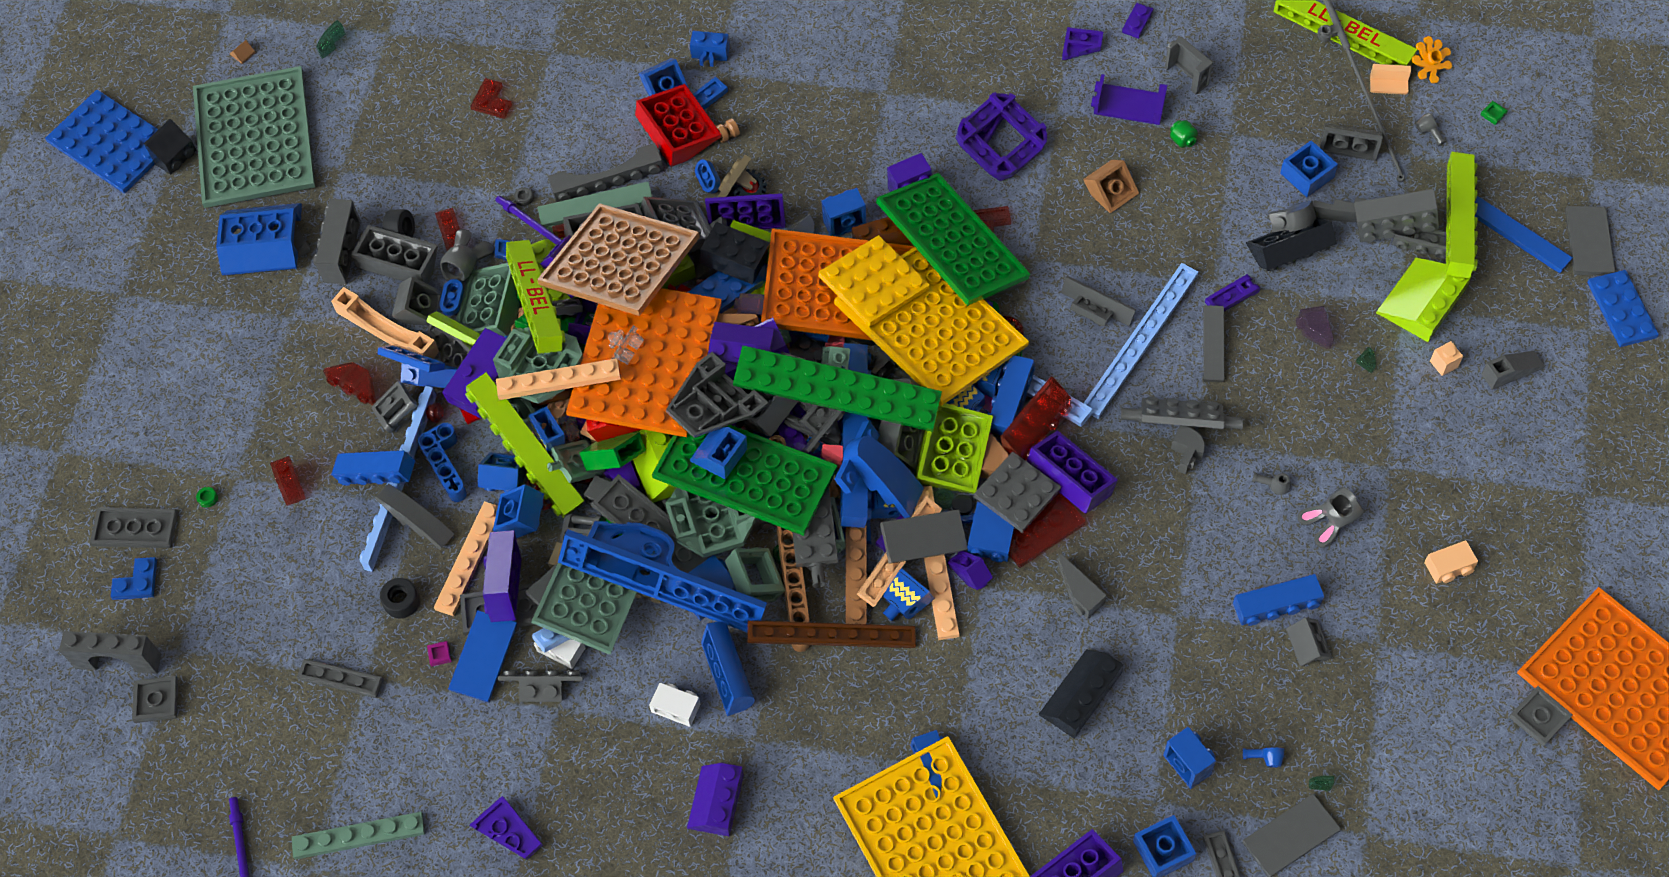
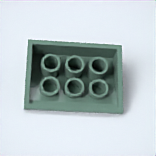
[456,263,520,337]

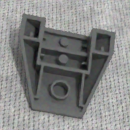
[666,352,768,438]

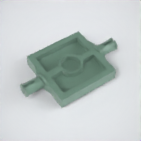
[547,439,605,483]

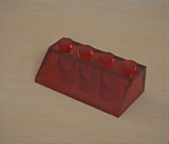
[1001,376,1072,461]

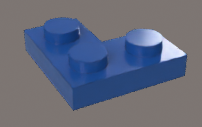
[110,557,157,600]

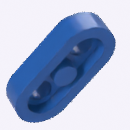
[695,159,721,194]
[440,279,464,316]

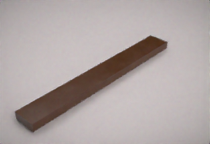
[747,620,916,648]

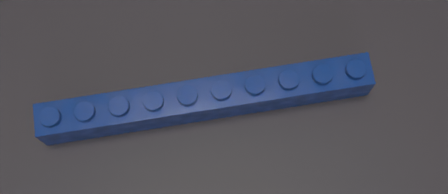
[840,343,871,528]

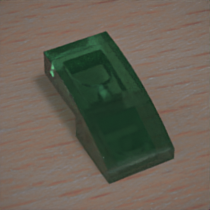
[316,20,346,59]

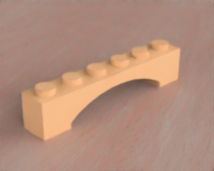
[331,287,439,359]

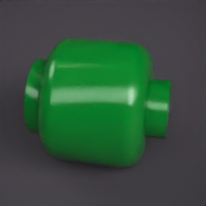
[1170,120,1198,148]

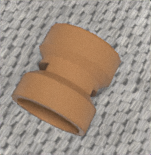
[716,118,740,143]

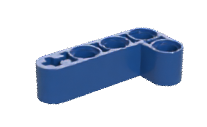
[418,423,467,502]

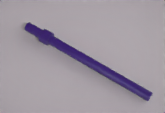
[495,195,562,244]
[229,797,249,877]

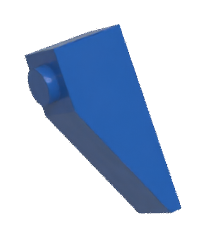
[401,363,458,388]
[910,730,943,798]

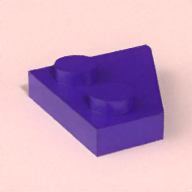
[1062,27,1104,60]

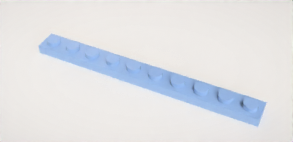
[1084,263,1198,419]
[360,386,437,572]

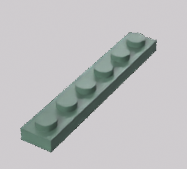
[292,812,425,860]

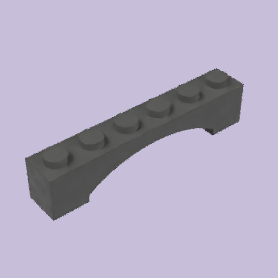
[548,143,663,202]

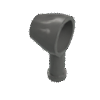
[1416,113,1446,146]
[1252,472,1291,495]

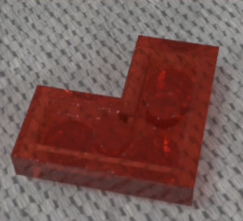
[470,78,512,119]

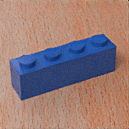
[987,355,1035,437]
[331,450,415,486]
[1233,574,1324,626]

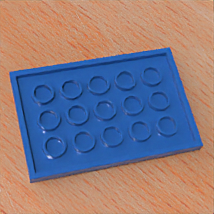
[45,90,158,194]

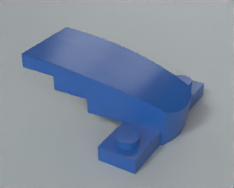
[834,421,924,518]

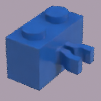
[690,31,730,67]

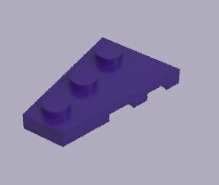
[469,796,543,860]

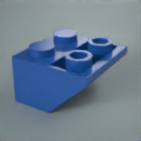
[690,427,747,479]

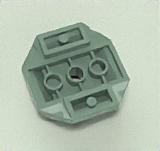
[493,327,583,404]
[665,488,757,558]

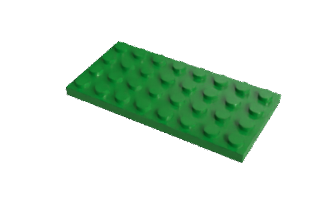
[876,173,1030,306]
[652,425,837,536]

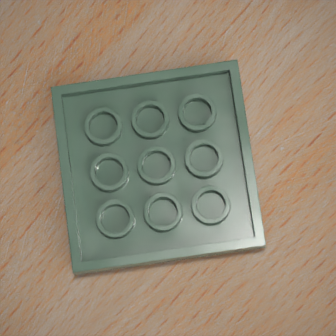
[531,563,637,655]

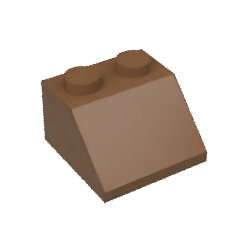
[1083,160,1139,213]

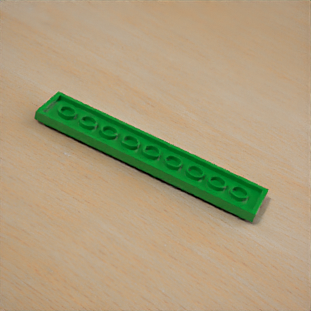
[733,346,942,432]

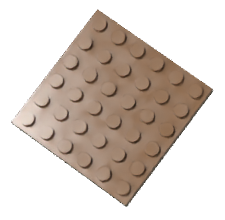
[537,203,700,316]

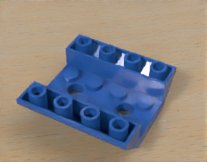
[216,203,302,275]

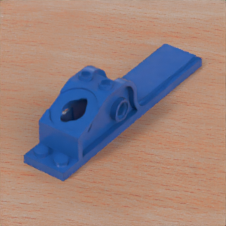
[558,521,767,632]

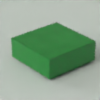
[1480,101,1508,125]

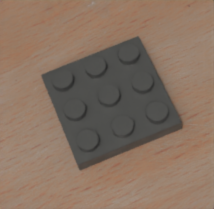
[974,452,1061,533]

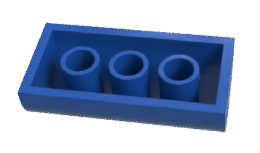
[701,622,755,716]

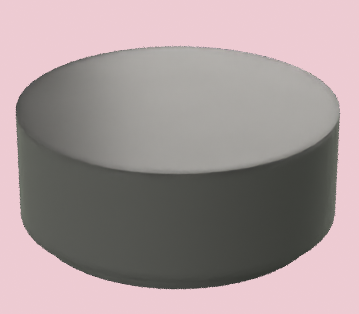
[514,187,534,206]

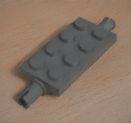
[1120,396,1243,430]
[792,487,838,588]

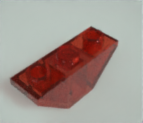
[323,362,376,405]

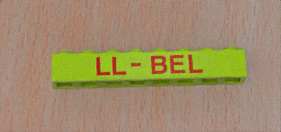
[1273,0,1417,66]
[506,240,565,354]

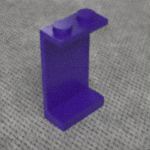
[1091,74,1167,125]

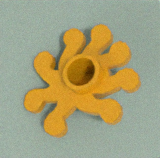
[1412,36,1452,84]

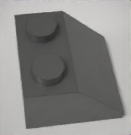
[392,276,442,326]

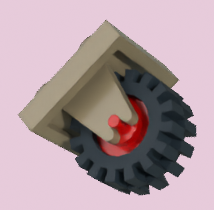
[718,155,767,197]

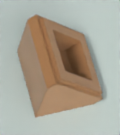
[230,40,255,64]

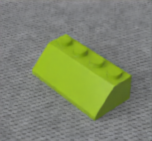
[631,429,677,503]

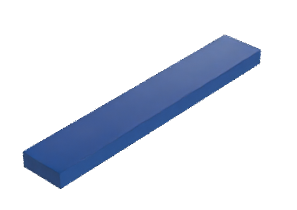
[1475,196,1573,273]

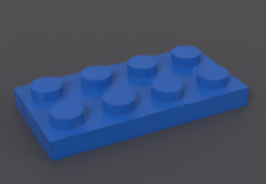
[1587,270,1659,347]
[687,271,765,314]

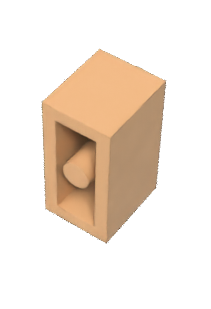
[1424,540,1478,584]

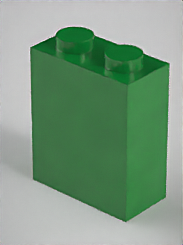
[579,432,646,471]

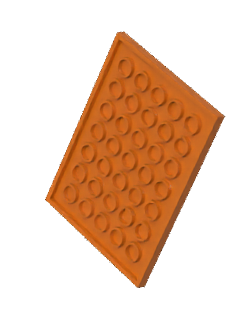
[761,229,915,340]
[566,288,722,437]
[1517,587,1669,790]

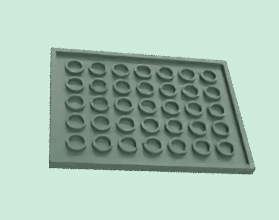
[193,66,316,208]

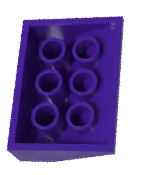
[705,194,786,230]

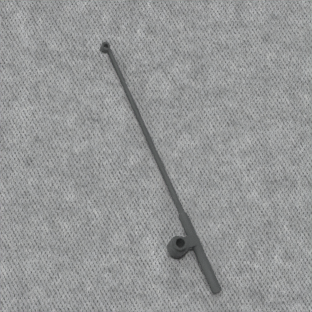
[1317,0,1405,182]

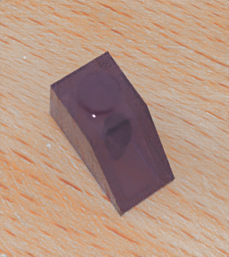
[733,293,765,318]
[1296,306,1334,349]

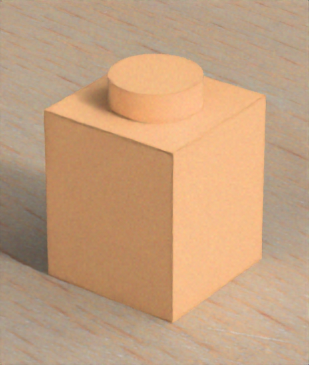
[1430,341,1463,376]

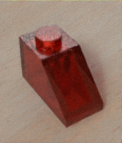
[270,456,306,506]

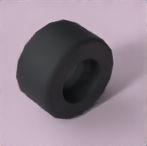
[382,209,415,238]
[380,578,420,618]

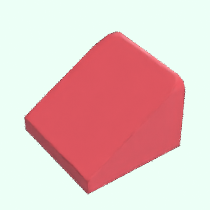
[820,444,843,468]

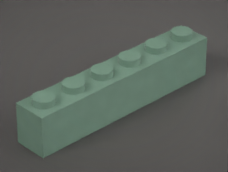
[537,182,652,234]

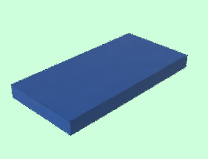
[448,610,518,703]

